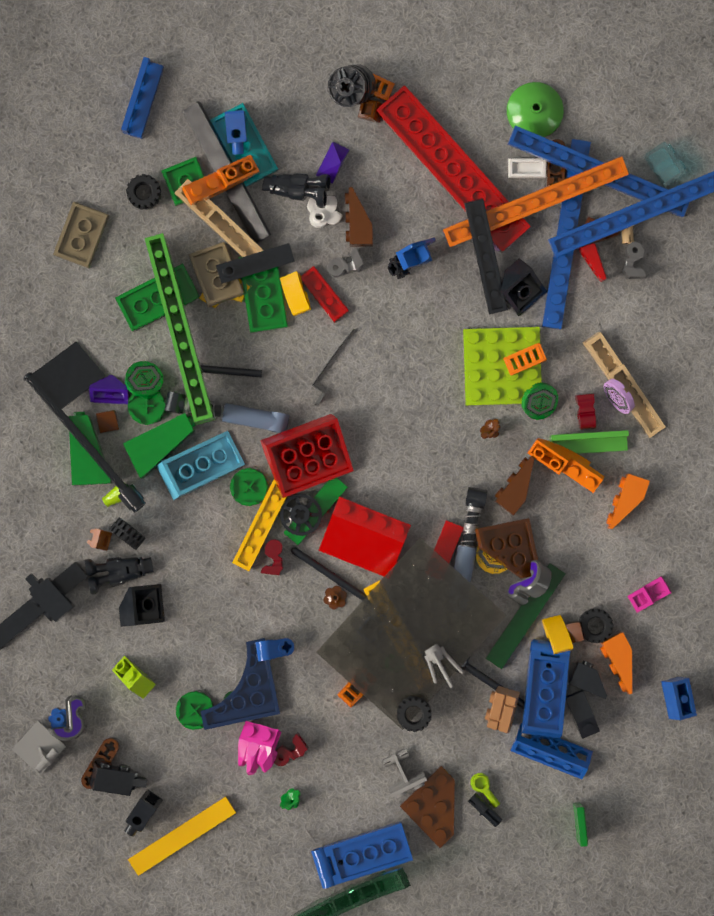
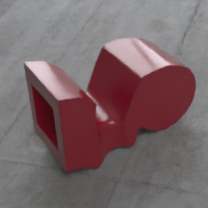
[575,394,596,430]
[260,539,284,576]
[274,732,309,766]

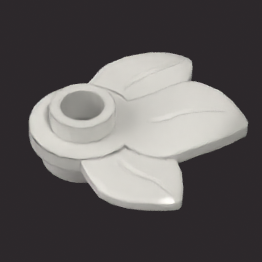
[307,196,343,228]

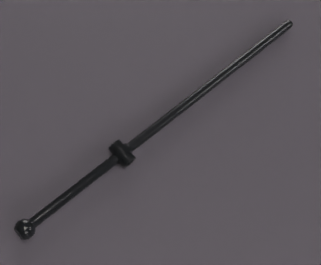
[291,547,525,709]

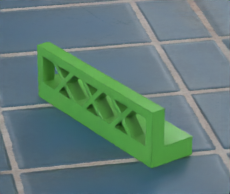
[549,430,629,454]

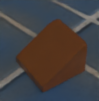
[358,100,382,123]
[96,410,119,433]
[566,622,584,643]

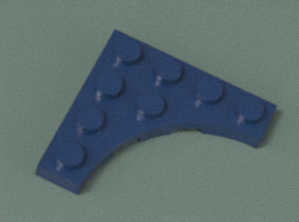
[200,638,280,730]

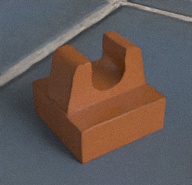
[87,528,112,551]

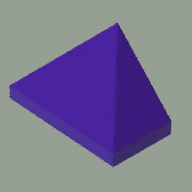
[316,141,349,184]
[89,375,129,404]

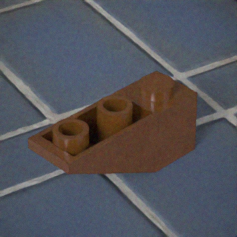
[345,187,373,247]
[495,456,534,516]

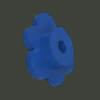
[48,708,67,728]

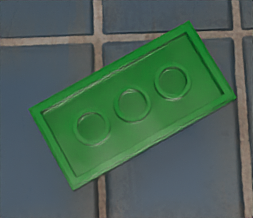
[238,257,288,333]
[115,263,200,332]

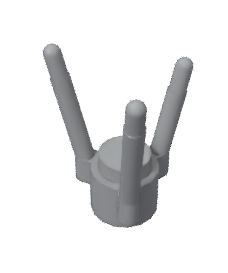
[424,644,464,688]

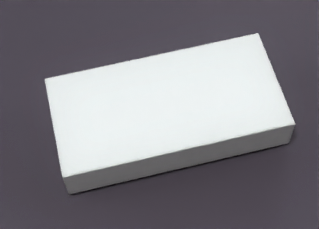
[508,158,547,178]

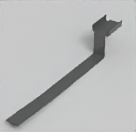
[312,329,355,405]

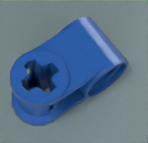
[255,638,294,661]

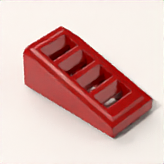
[579,243,607,282]

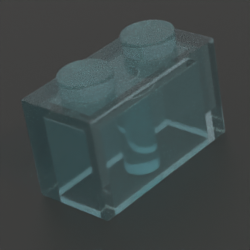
[644,141,686,188]

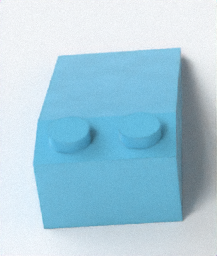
[156,431,245,501]

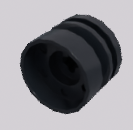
[328,64,376,107]

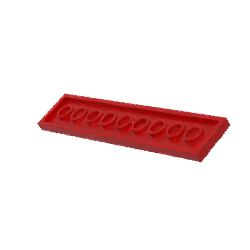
[376,85,531,252]

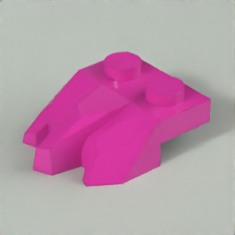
[238,721,281,775]

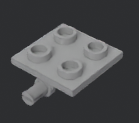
[12,720,66,775]
[382,749,427,798]

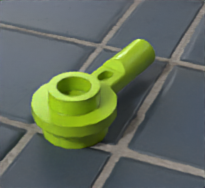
[470,773,500,808]

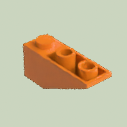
[606,474,650,529]
[600,632,632,695]

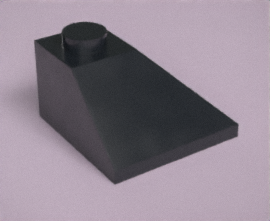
[501,258,547,316]
[119,584,165,627]

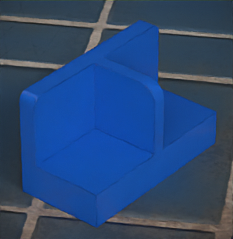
[396,237,436,270]

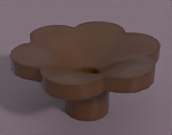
[480,419,501,439]
[323,586,347,610]

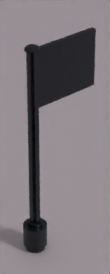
[23,342,146,513]

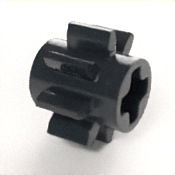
[388,255,411,279]

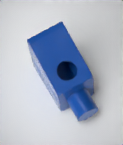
[225,110,247,155]

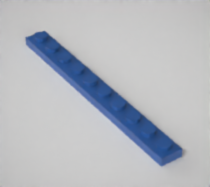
[507,126,690,217]
[542,139,591,330]
[548,171,714,257]

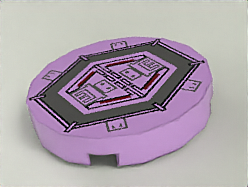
[603,379,635,414]

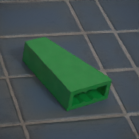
[69,412,113,486]
[123,413,196,479]

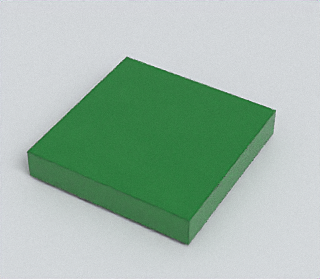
[161,157,204,206]
[573,802,588,847]

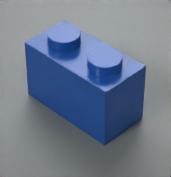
[661,677,697,720]

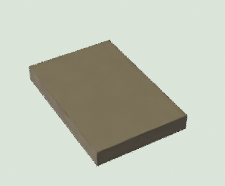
[53,202,109,268]
[189,242,244,307]

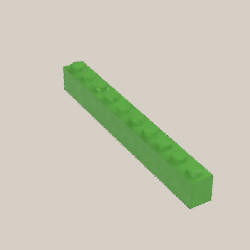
[145,233,215,425]

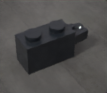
[25,573,75,622]
[90,761,147,796]

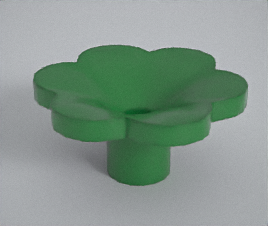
[280,788,301,810]

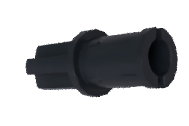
[468,793,502,827]

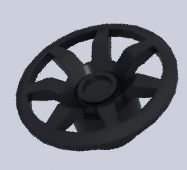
[280,494,322,536]

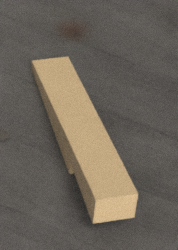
[174,179,264,257]
[583,332,665,438]

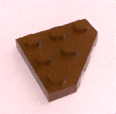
[475,518,538,579]
[400,766,455,848]

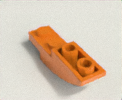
[182,155,260,205]
[528,438,605,493]

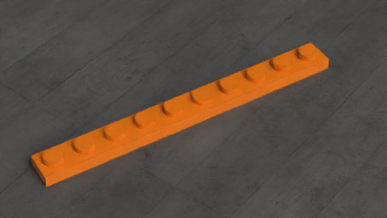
[443,156,629,247]

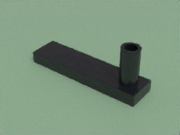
[216,243,295,284]

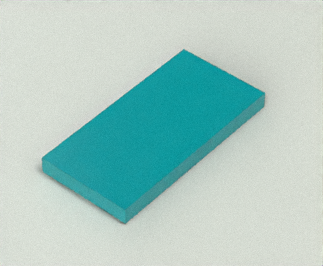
[210,103,279,187]

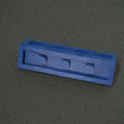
[121,57,164,139]
[510,723,593,779]

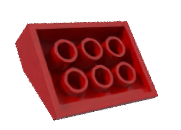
[260,414,354,498]
[318,497,411,579]

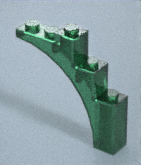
[291,867,411,916]

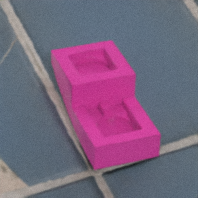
[627,576,672,613]

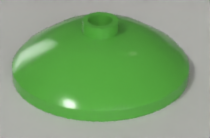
[507,82,564,137]

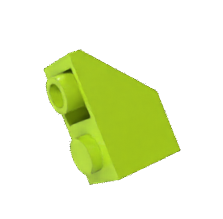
[112,656,156,699]

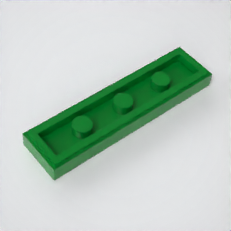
[284,478,348,545]

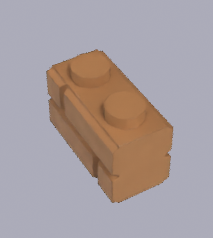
[485,686,520,733]

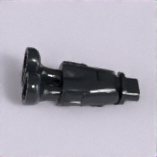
[262,174,331,208]
[85,557,154,595]

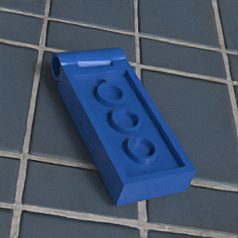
[522,639,570,738]
[311,821,413,889]

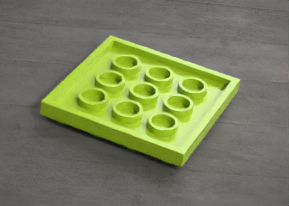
[463,327,542,406]

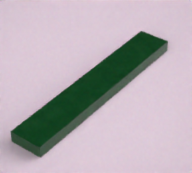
[485,563,566,670]

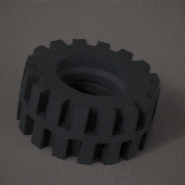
[126,174,161,210]
[110,517,146,550]
[578,608,614,643]
[397,695,432,732]

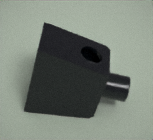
[124,789,163,837]

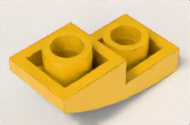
[280,271,311,316]
[542,615,574,654]

